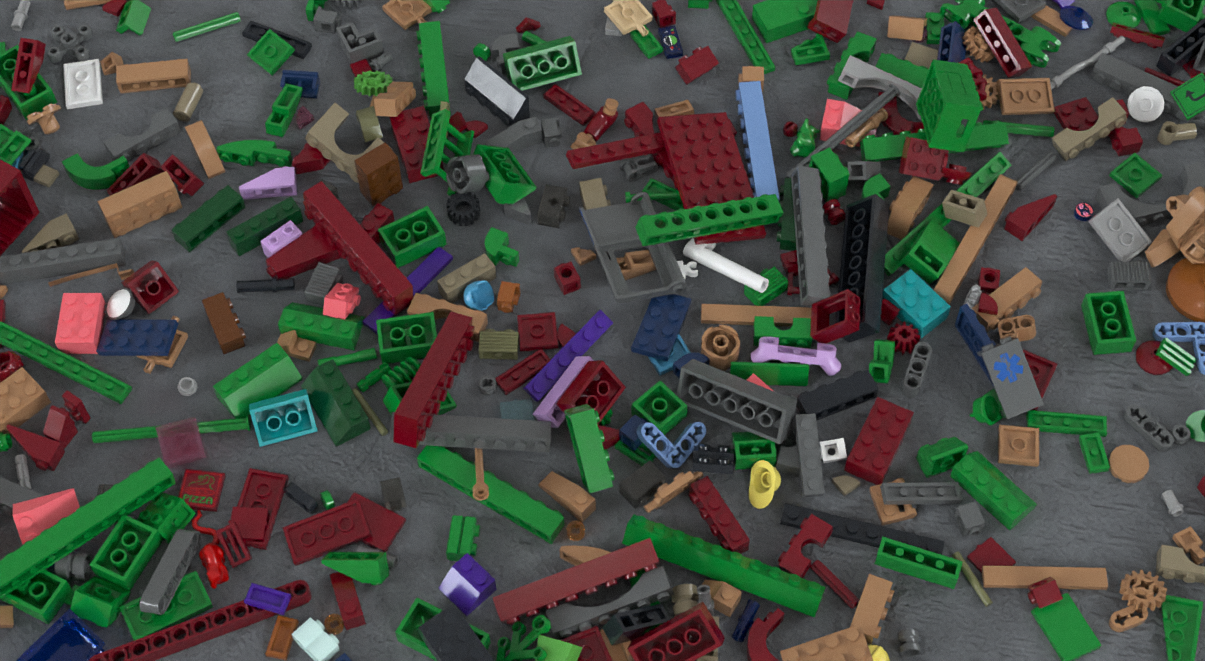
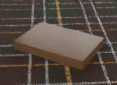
[997,78,1055,115]

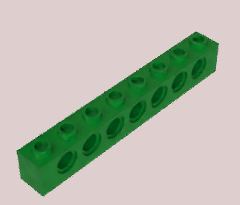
[635,194,784,246]

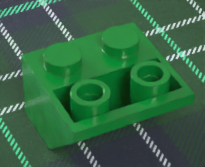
[732,432,776,470]

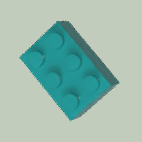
[882,269,951,339]

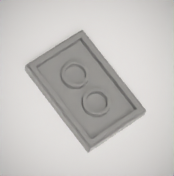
[1088,198,1152,262]

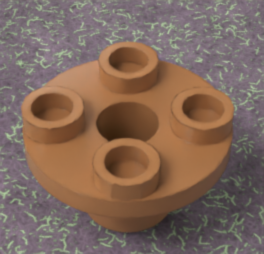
[27,103,61,135]

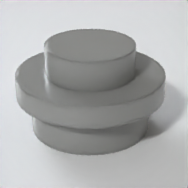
[177,377,197,396]

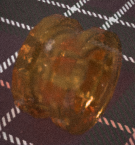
[567,520,585,541]
[324,614,344,635]

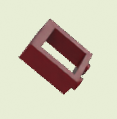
[810,289,860,344]

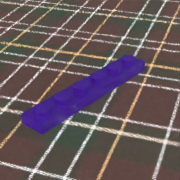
[523,310,613,402]

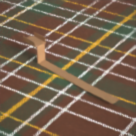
[48,263,134,287]

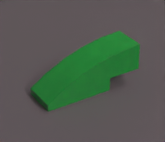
[265,83,303,137]

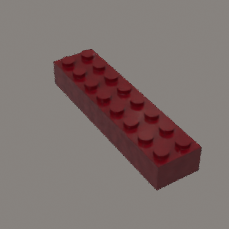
[303,181,413,316]
[393,312,475,448]
[493,538,659,625]

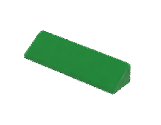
[730,362,809,386]

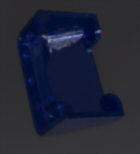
[16,609,106,661]

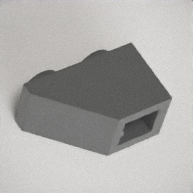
[844,161,881,181]

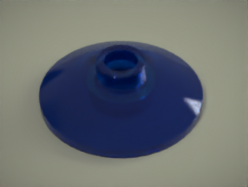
[1059,6,1093,30]

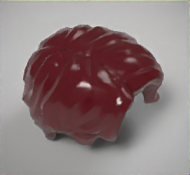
[0,351,24,383]

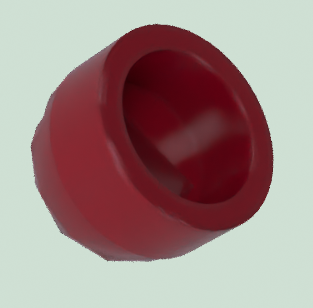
[783,121,798,137]

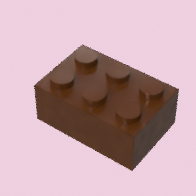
[354,142,403,206]

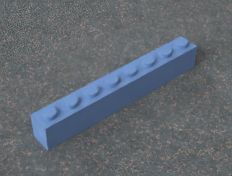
[735,81,780,201]

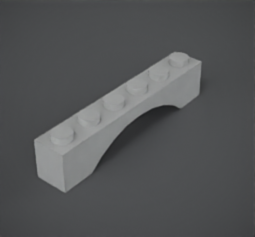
[838,55,922,119]

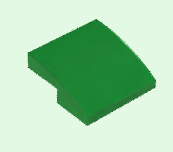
[0,124,32,166]

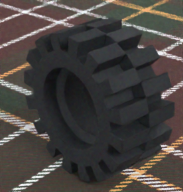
[446,192,480,226]

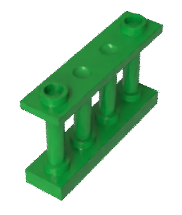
[420,109,474,196]

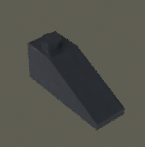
[602,603,670,646]

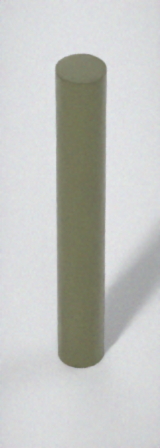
[352,388,388,436]
[952,551,993,607]

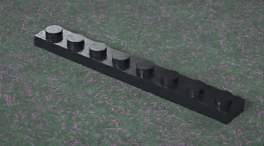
[780,503,945,555]

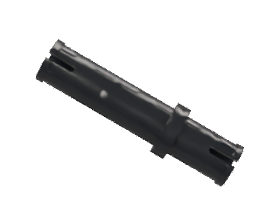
[236,277,295,293]

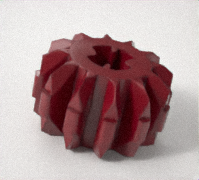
[887,321,920,356]

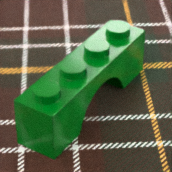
[827,31,877,100]

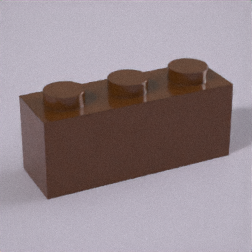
[202,292,246,355]

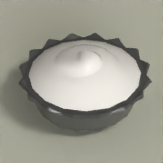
[104,287,135,320]

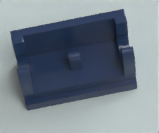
[280,70,320,98]

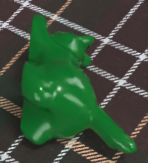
[790,118,821,158]

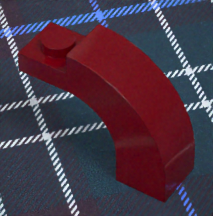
[747,608,784,661]

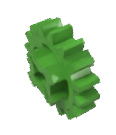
[354,70,393,96]

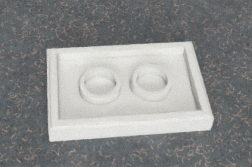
[63,59,103,109]

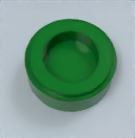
[473,43,491,61]
[320,490,335,510]

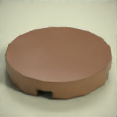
[1108,445,1149,483]

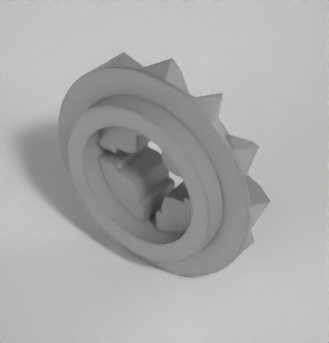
[963,284,982,309]

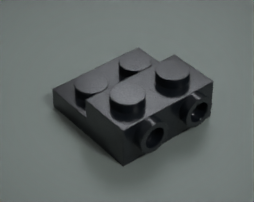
[693,444,734,474]

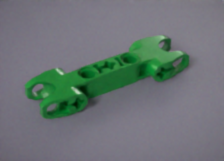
[940,0,1061,68]

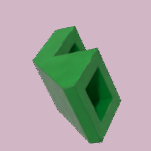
[869,339,895,384]

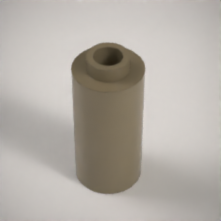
[173,82,203,122]

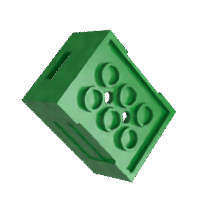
[916,60,984,152]

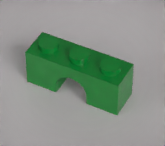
[753,316,812,348]

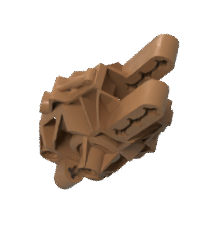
[1166,186,1205,264]

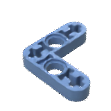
[1152,322,1205,375]
[637,422,706,469]

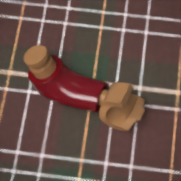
[570,98,619,149]

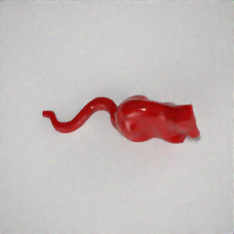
[191,510,229,589]

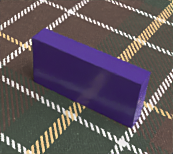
[244,583,291,615]

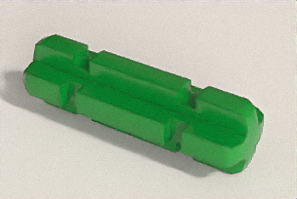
[357,362,391,392]

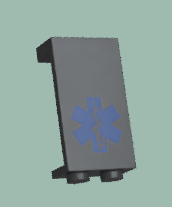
[977,336,1044,419]

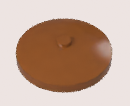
[1166,258,1205,323]

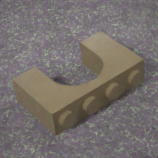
[305,103,392,183]

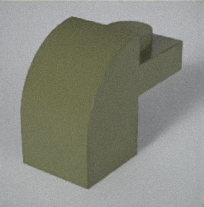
[356,106,383,142]

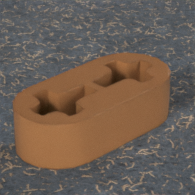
[1109,605,1148,632]

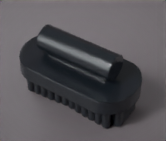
[18,148,50,181]

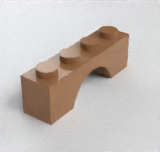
[407,293,488,342]

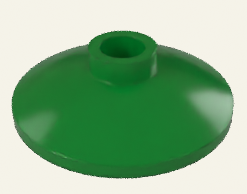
[1106,1,1141,28]

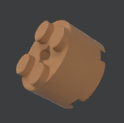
[701,325,740,371]

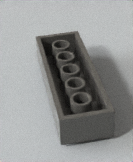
[677,359,797,444]

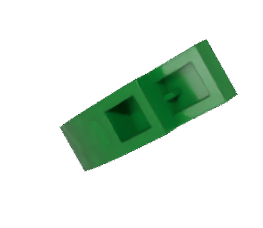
[216,140,293,167]

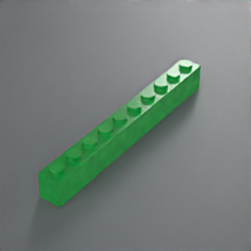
[0,458,176,599]
[622,514,826,618]

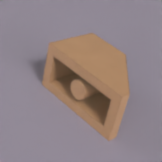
[698,580,742,617]

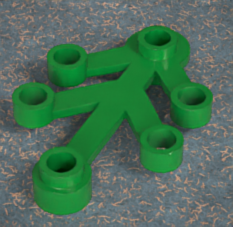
[496,615,551,661]

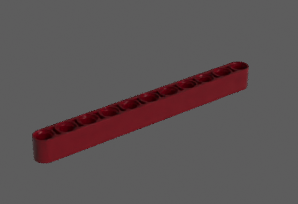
[89,580,312,661]

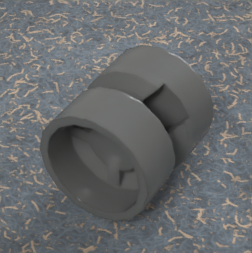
[55,553,91,580]

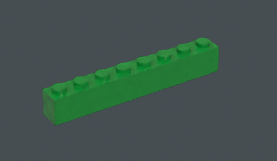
[859,120,1009,162]
[417,445,565,544]

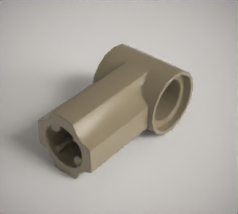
[1157,121,1197,145]

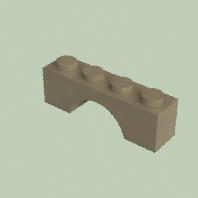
[1052,97,1127,161]
[1156,545,1205,585]

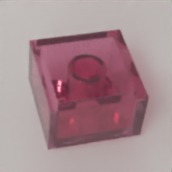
[156,417,207,468]

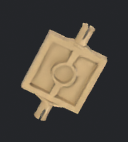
[604,0,653,36]

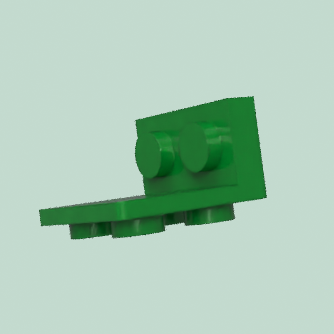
[137,492,196,544]

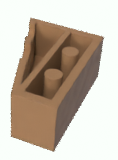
[887,176,934,239]

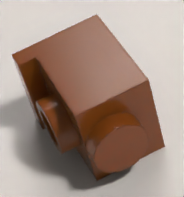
[497,281,521,313]

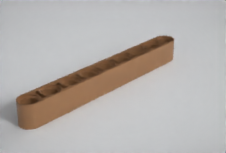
[934,174,1018,305]

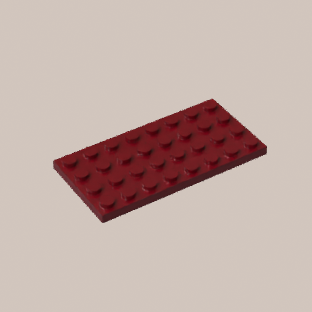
[657,112,766,245]

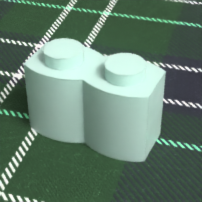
[291,617,340,661]

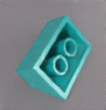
[249,389,317,447]

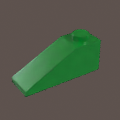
[321,552,389,585]

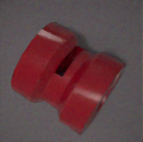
[822,199,845,225]

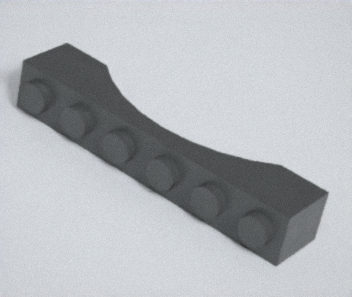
[546,566,675,639]

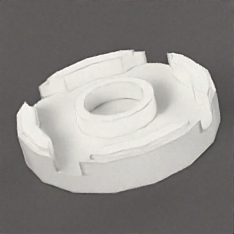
[1127,86,1165,123]

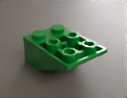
[900,220,960,284]

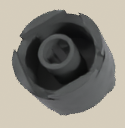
[446,154,489,194]

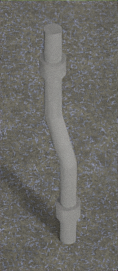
[1050,36,1125,90]

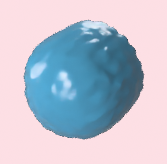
[463,280,494,311]

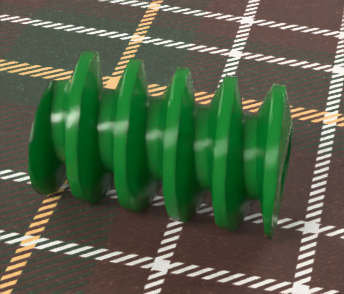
[381,356,421,390]

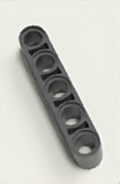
[139,529,201,615]

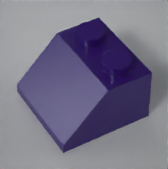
[438,553,497,617]

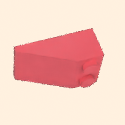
[820,99,877,147]
[12,488,80,545]

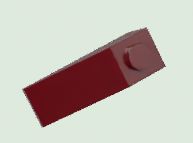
[11,38,46,94]
[107,153,164,196]
[1004,194,1057,241]
[6,424,65,471]
[329,572,366,630]

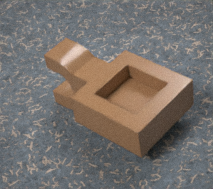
[1172,526,1205,565]

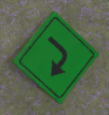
[1170,72,1205,120]

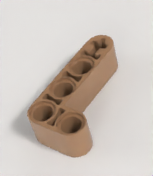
[998,315,1036,342]

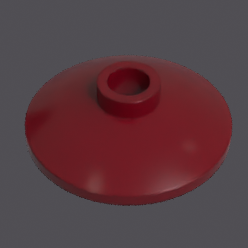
[1136,340,1173,375]

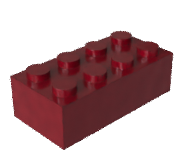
[389,106,444,184]
[844,397,914,485]
[627,602,725,661]

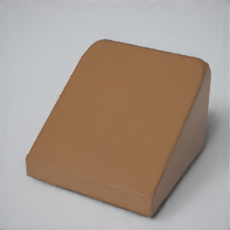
[100,52,124,75]

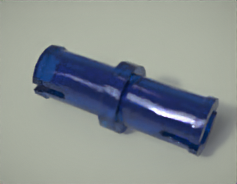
[731,599,760,643]

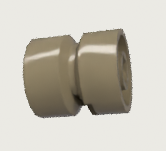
[671,584,698,617]

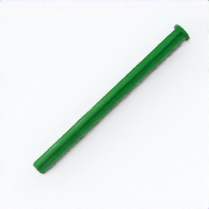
[92,415,251,443]

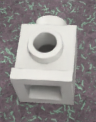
[819,438,847,463]

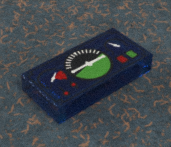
[658,26,683,59]

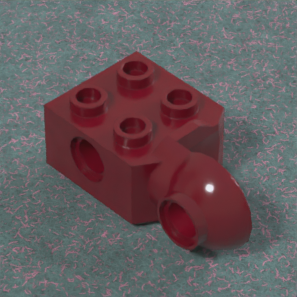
[898,137,972,185]

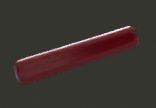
[810,560,860,609]

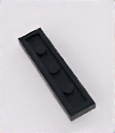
[242,21,312,59]

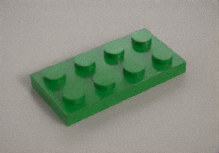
[119,571,213,640]

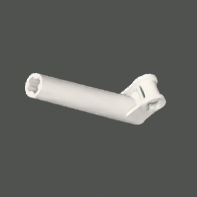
[683,238,769,293]

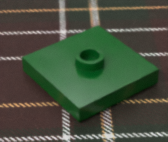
[247,29,295,76]
[1109,153,1163,199]

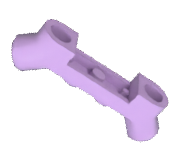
[750,337,841,376]

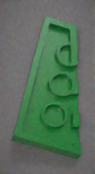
[1161,595,1203,661]

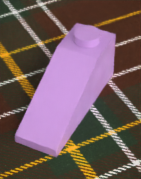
[239,167,297,200]

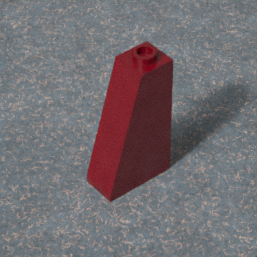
[266,226,342,279]

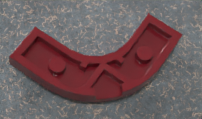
[878,92,924,135]

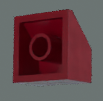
[121,260,179,314]

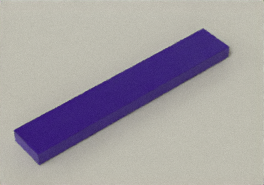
[363,247,453,335]

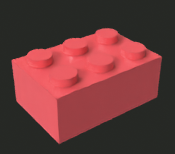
[55,293,106,354]

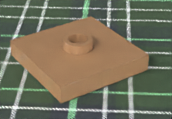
[998,425,1039,467]

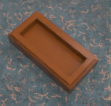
[265,615,299,660]

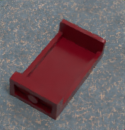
[808,0,853,43]

